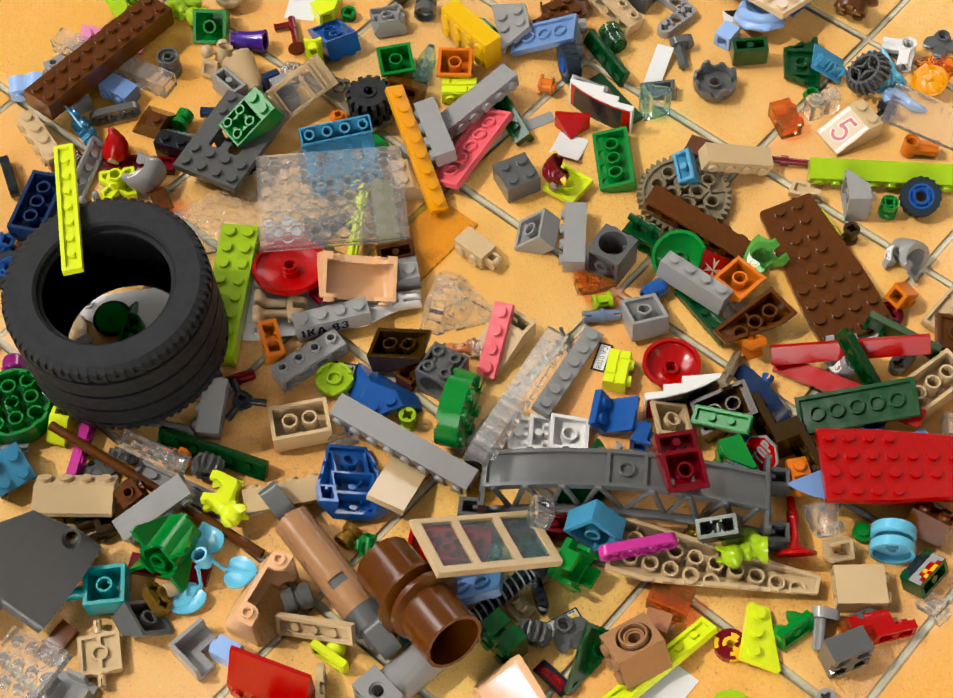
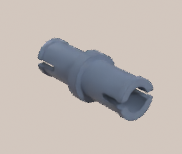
[582,308,621,323]

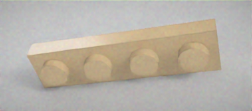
[275,612,356,646]

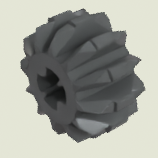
[191,451,226,483]
[518,618,553,648]

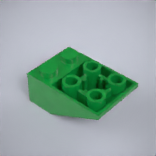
[219,86,285,147]

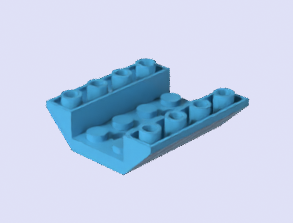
[298,114,384,199]

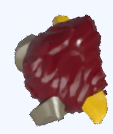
[542,150,570,192]

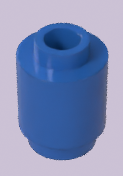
[639,278,668,299]

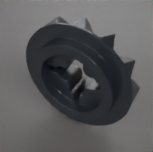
[531,581,549,615]

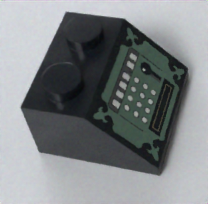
[153,128,195,158]

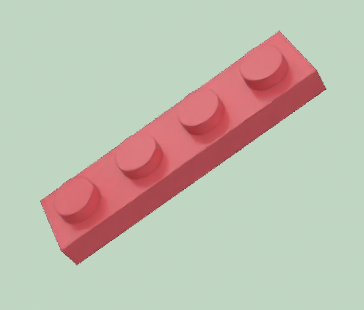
[477,301,515,380]

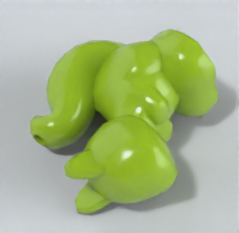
[165,0,208,27]
[715,528,769,569]

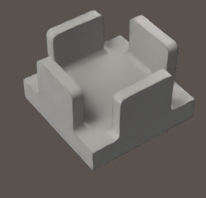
[41,668,100,698]

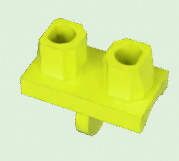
[304,37,324,62]

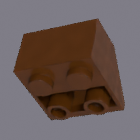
[906,501,953,548]

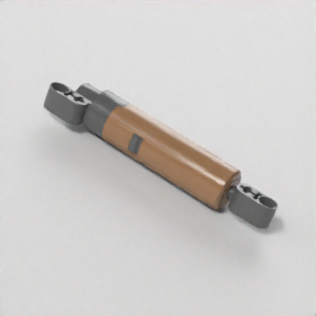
[258,481,402,661]

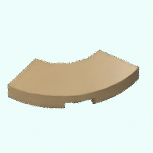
[315,663,327,698]

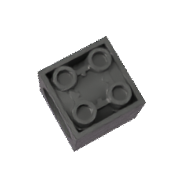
[585,223,638,287]
[415,341,469,401]

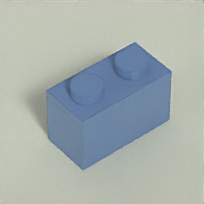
[98,73,141,104]

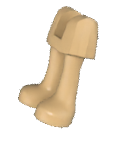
[252,289,308,323]

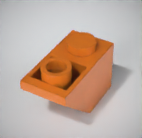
[784,456,811,497]

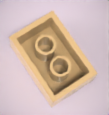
[267,397,334,453]

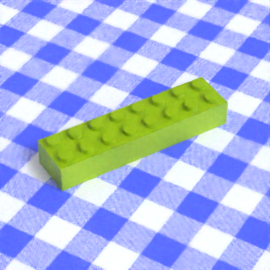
[213,223,262,367]

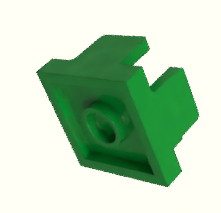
[547,537,601,593]

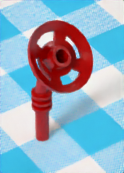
[775,496,817,557]

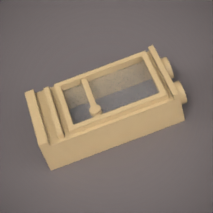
[265,54,338,121]

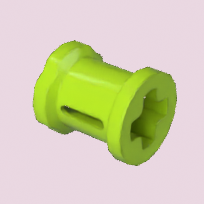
[591,290,614,310]
[399,407,417,431]

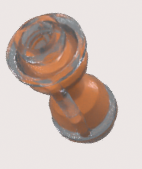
[443,337,483,356]

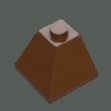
[132,105,176,139]

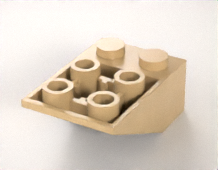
[471,309,536,373]

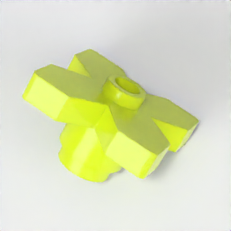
[99,166,138,200]

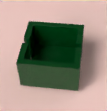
[480,607,528,665]

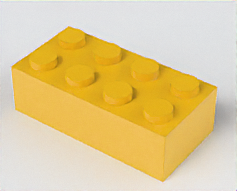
[441,0,501,70]

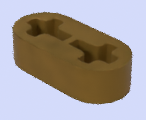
[141,581,172,618]

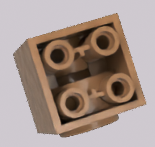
[599,612,673,691]

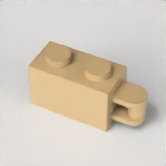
[454,226,503,270]

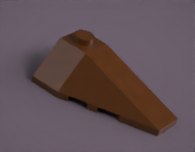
[713,287,797,345]

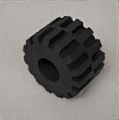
[346,75,393,127]

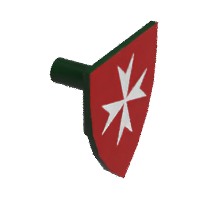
[699,248,731,277]

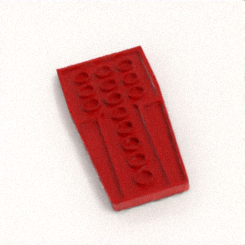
[815,428,953,504]

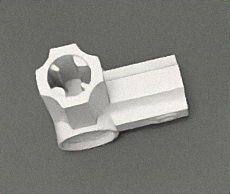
[881,36,917,73]

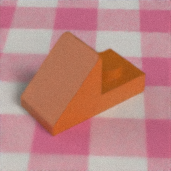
[736,334,767,361]

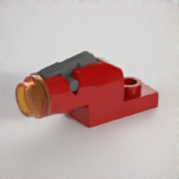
[837,607,918,645]

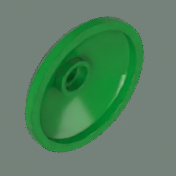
[651,229,706,273]

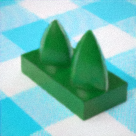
[773,610,814,652]

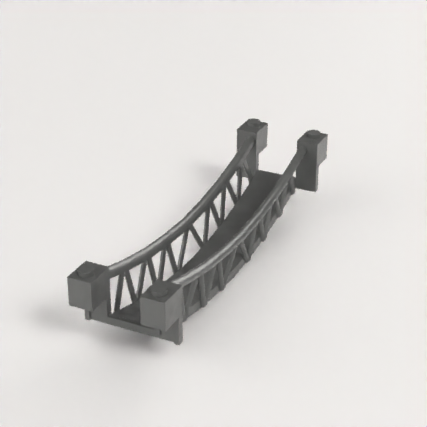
[457,433,790,552]

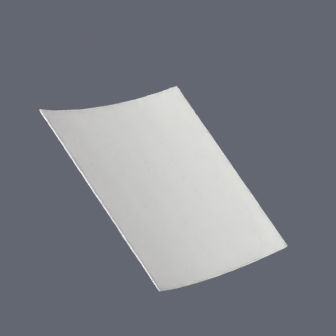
[549,132,589,161]

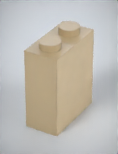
[830,564,892,612]

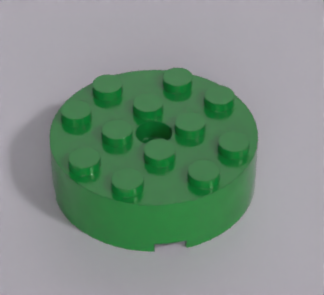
[434,367,485,450]
[0,368,54,445]

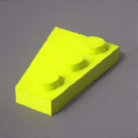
[738,601,781,674]

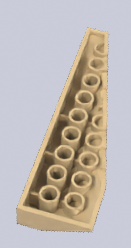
[604,516,822,596]

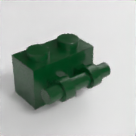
[622,213,665,257]

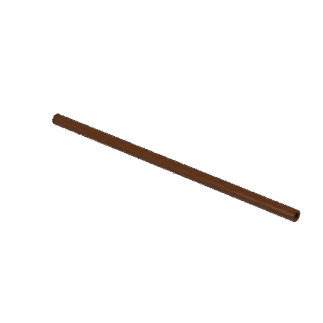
[48,421,265,559]

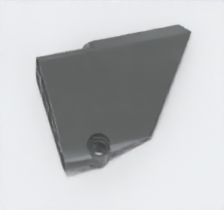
[0,510,101,633]

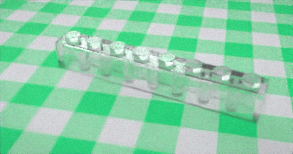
[50,27,177,98]

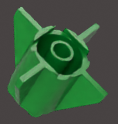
[129,512,202,593]

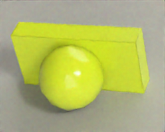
[310,638,350,675]

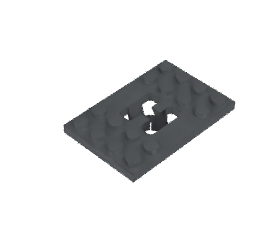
[173,90,289,193]

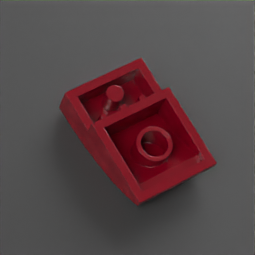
[651,429,710,494]

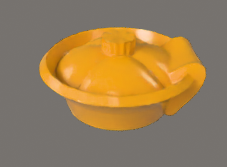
[911,63,949,97]

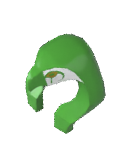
[742,234,790,273]

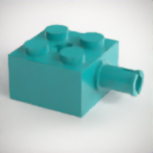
[66,563,131,616]

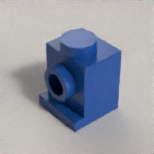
[629,420,654,452]

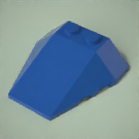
[315,444,391,521]

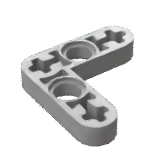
[657,0,696,39]

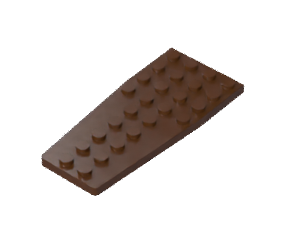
[760,194,894,341]

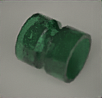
[598,21,627,54]

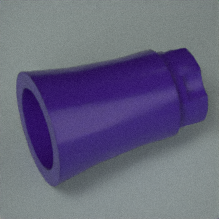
[230,29,269,53]

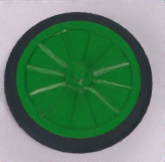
[93,301,130,336]

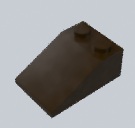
[367,328,432,372]
[689,379,759,444]

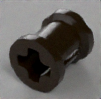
[841,222,860,246]

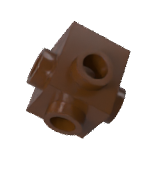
[113,478,149,510]

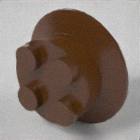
[834,0,879,22]

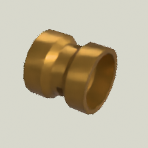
[334,522,362,550]

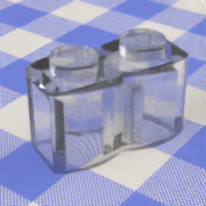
[803,86,842,121]

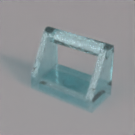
[412,44,436,88]
[638,84,672,121]

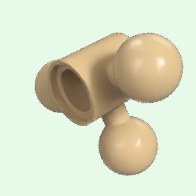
[200,39,233,65]

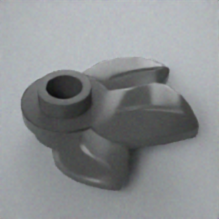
[922,30,953,59]
[553,615,588,654]

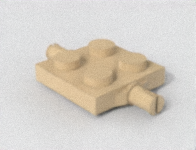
[77,619,124,689]

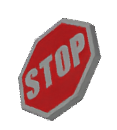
[745,435,780,471]

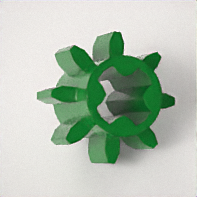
[355,533,379,556]

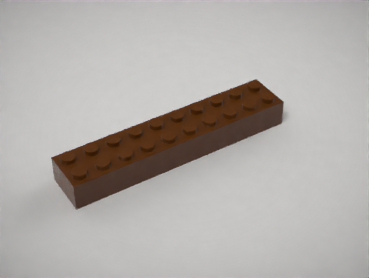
[24,0,174,121]

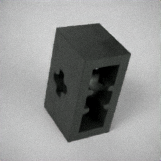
[695,513,744,544]

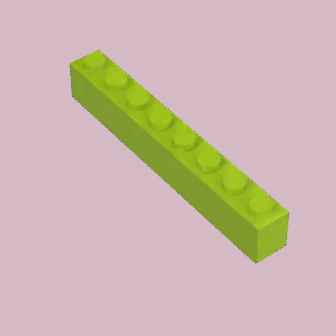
[807,157,953,193]

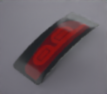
[533,660,567,697]

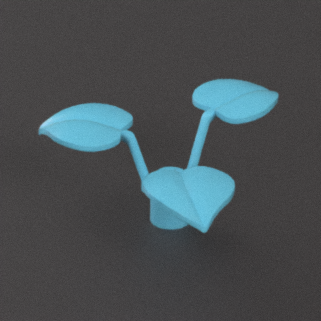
[171,521,258,615]

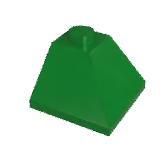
[193,9,230,44]

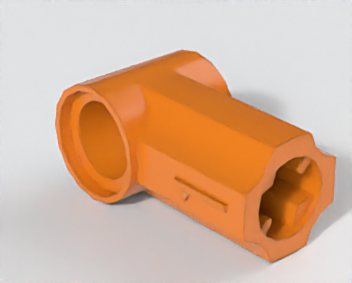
[900,134,939,158]

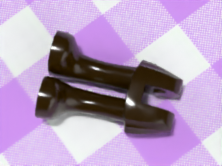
[55,513,118,543]

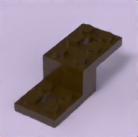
[751,392,820,473]

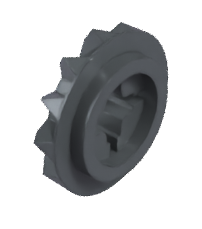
[108,446,140,465]

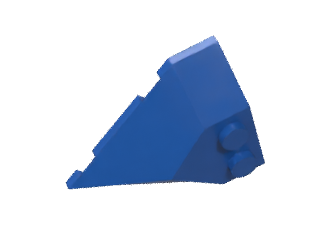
[344,362,422,438]

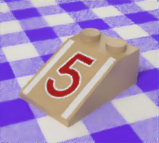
[816,99,884,157]

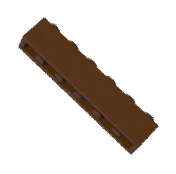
[642,184,751,261]

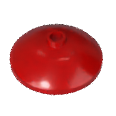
[642,338,701,388]

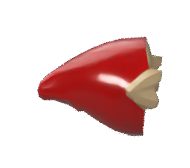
[102,126,131,165]

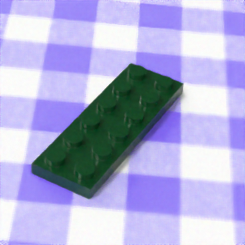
[794,376,922,436]

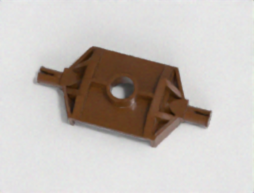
[532,0,590,23]

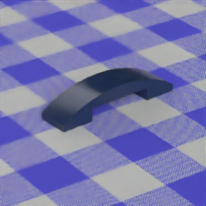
[732,364,791,423]

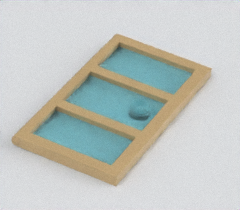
[409,510,563,578]

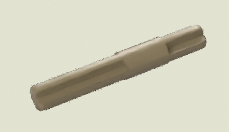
[717,351,743,389]

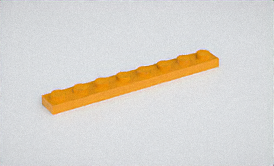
[385,84,449,215]

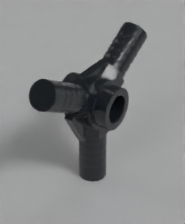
[224,378,267,421]

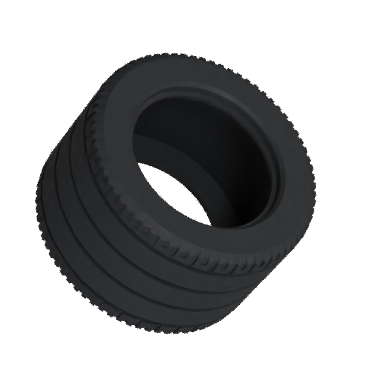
[1,197,229,430]

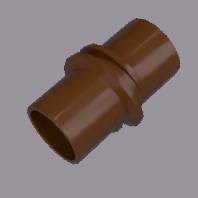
[357,536,482,668]

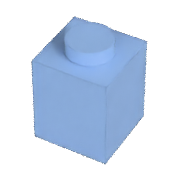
[714,20,740,51]
[209,634,243,668]

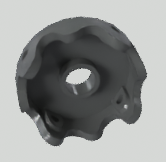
[693,60,737,101]

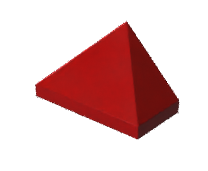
[555,111,590,139]

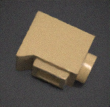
[821,536,856,563]

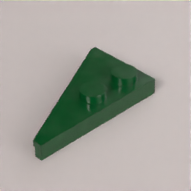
[563,622,609,695]

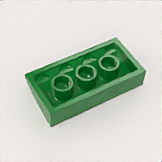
[592,126,637,193]

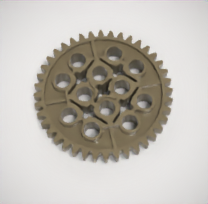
[636,155,732,232]

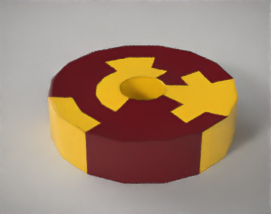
[713,628,742,663]

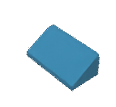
[672,148,700,185]

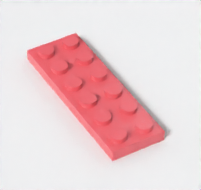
[435,109,513,190]

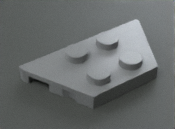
[492,3,532,54]

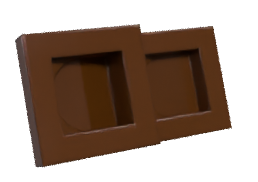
[36,619,80,669]

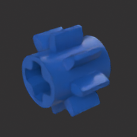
[0,232,17,254]

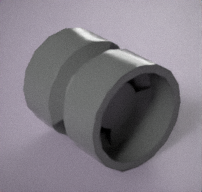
[414,0,437,22]
[156,47,182,80]
[279,581,315,614]

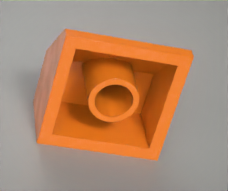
[436,47,474,78]
[713,255,767,302]

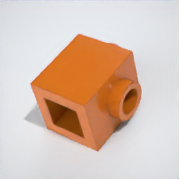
[884,281,919,310]

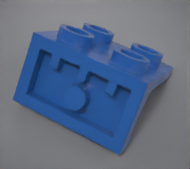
[588,389,640,435]

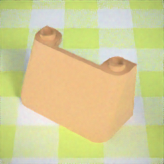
[317,250,398,306]
[225,551,299,646]
[472,654,547,698]

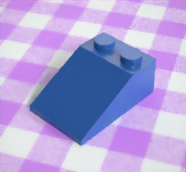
[307,18,361,62]

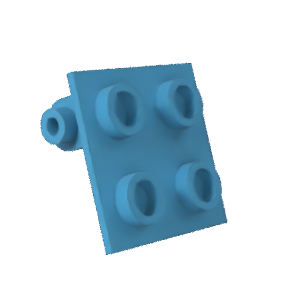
[811,43,847,84]
[64,105,100,146]

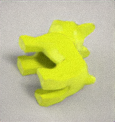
[200,470,250,528]

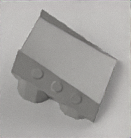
[369,4,407,40]

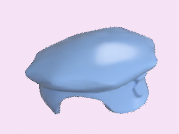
[733,0,787,32]

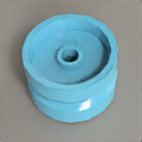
[869,518,917,565]

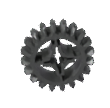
[845,50,892,96]

